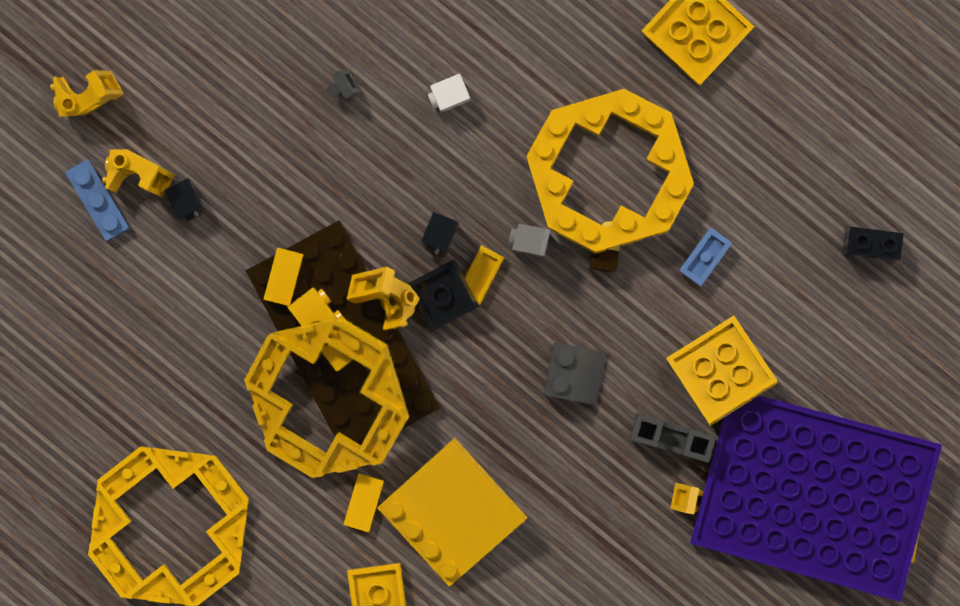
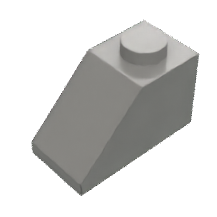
[508,224,550,258]

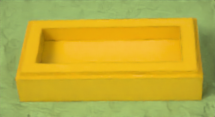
[464,245,505,305]
[264,247,304,306]
[343,473,384,532]

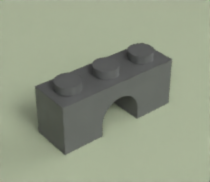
[629,413,716,462]

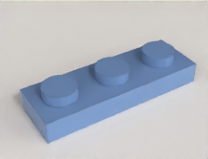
[65,159,130,242]

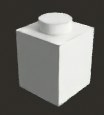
[428,73,470,113]

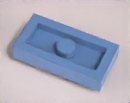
[679,227,732,286]

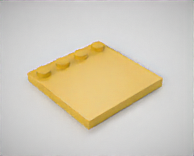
[377,438,527,587]

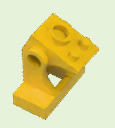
[50,70,124,117]
[102,149,175,198]
[347,267,420,330]

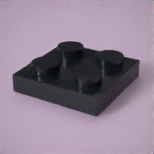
[408,259,479,331]

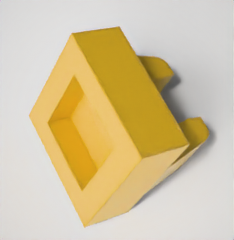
[670,482,704,514]

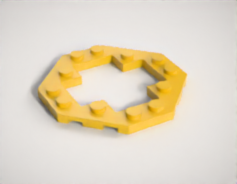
[526,89,694,254]
[244,317,409,478]
[88,446,249,606]

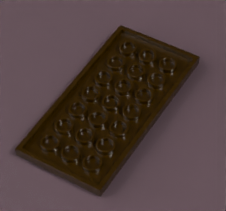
[245,220,440,445]

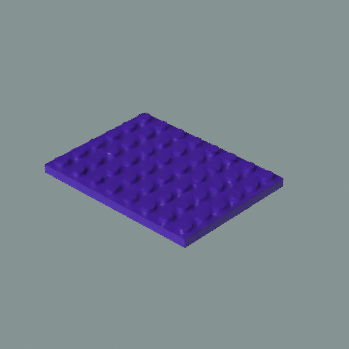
[690,395,942,602]

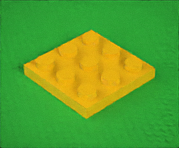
[641,0,755,86]
[666,316,778,426]

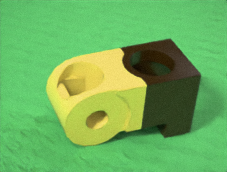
[589,221,620,273]

